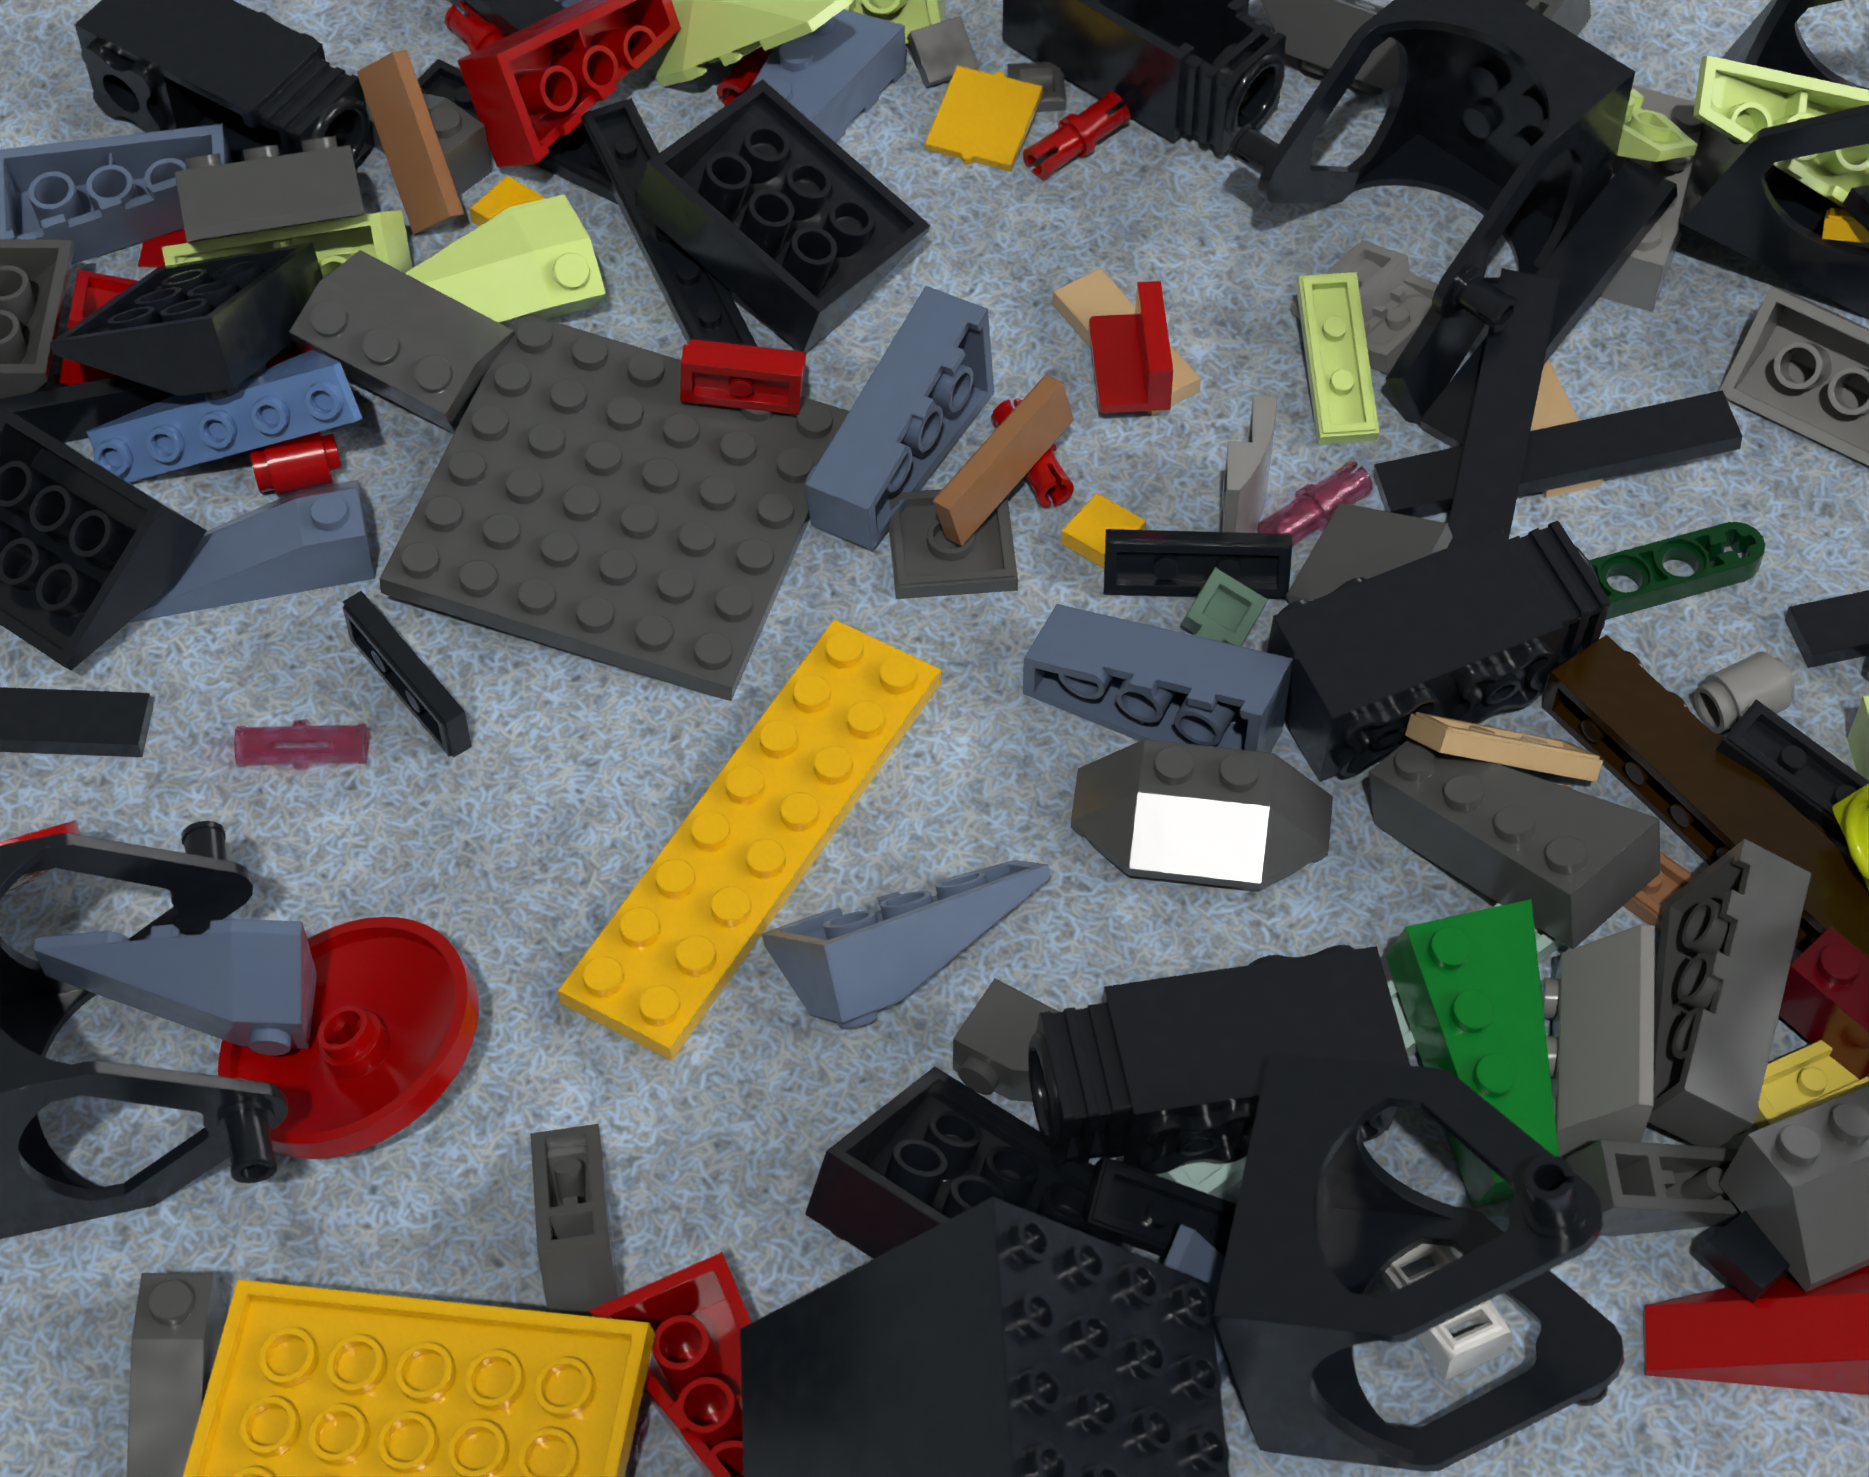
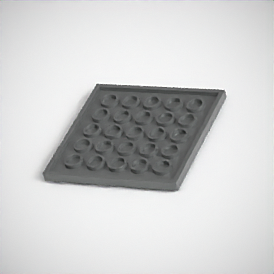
[379,315,849,701]

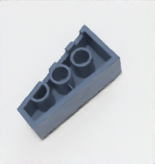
[751,9,906,143]
[0,124,233,265]
[804,286,994,550]
[1023,604,1293,753]

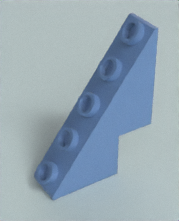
[86,350,363,482]

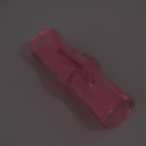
[1257,460,1373,546]
[234,719,369,770]

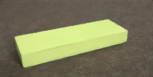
[1296,272,1379,445]

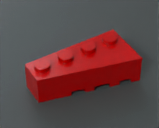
[457,0,681,167]
[589,1252,752,1477]

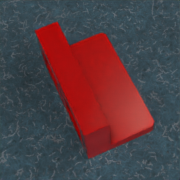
[1089,281,1174,413]
[680,339,806,415]

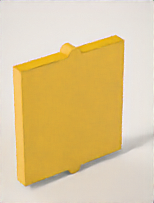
[924,65,1044,172]

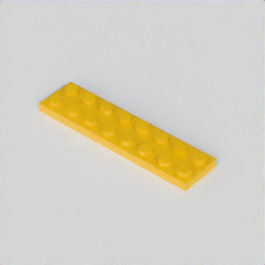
[558,619,942,1061]

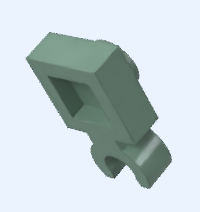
[1180,567,1268,646]

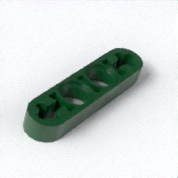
[1589,522,1765,620]

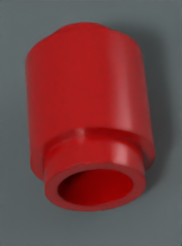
[249,431,342,496]

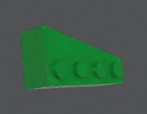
[1386,899,1559,1209]

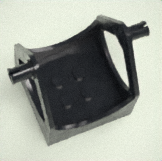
[1229,0,1635,333]
[1680,0,1869,319]
[0,821,288,1239]
[1213,1053,1624,1472]

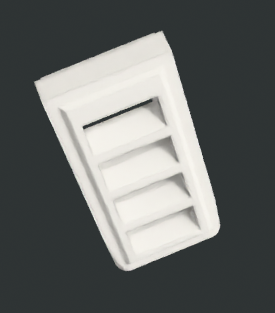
[1381,1244,1512,1381]

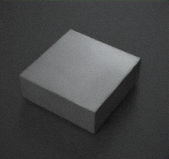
[906,16,980,88]
[1007,62,1067,112]

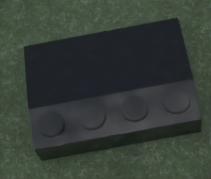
[634,79,931,353]
[50,243,323,400]
[0,408,207,671]
[805,1066,1134,1259]

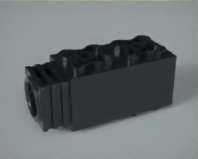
[74,0,373,165]
[1002,0,1286,154]
[1267,521,1610,782]
[1028,945,1411,1174]

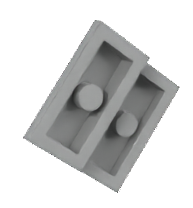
[1291,240,1438,374]
[1220,395,1278,533]

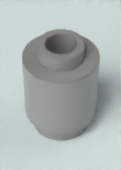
[1694,651,1794,734]

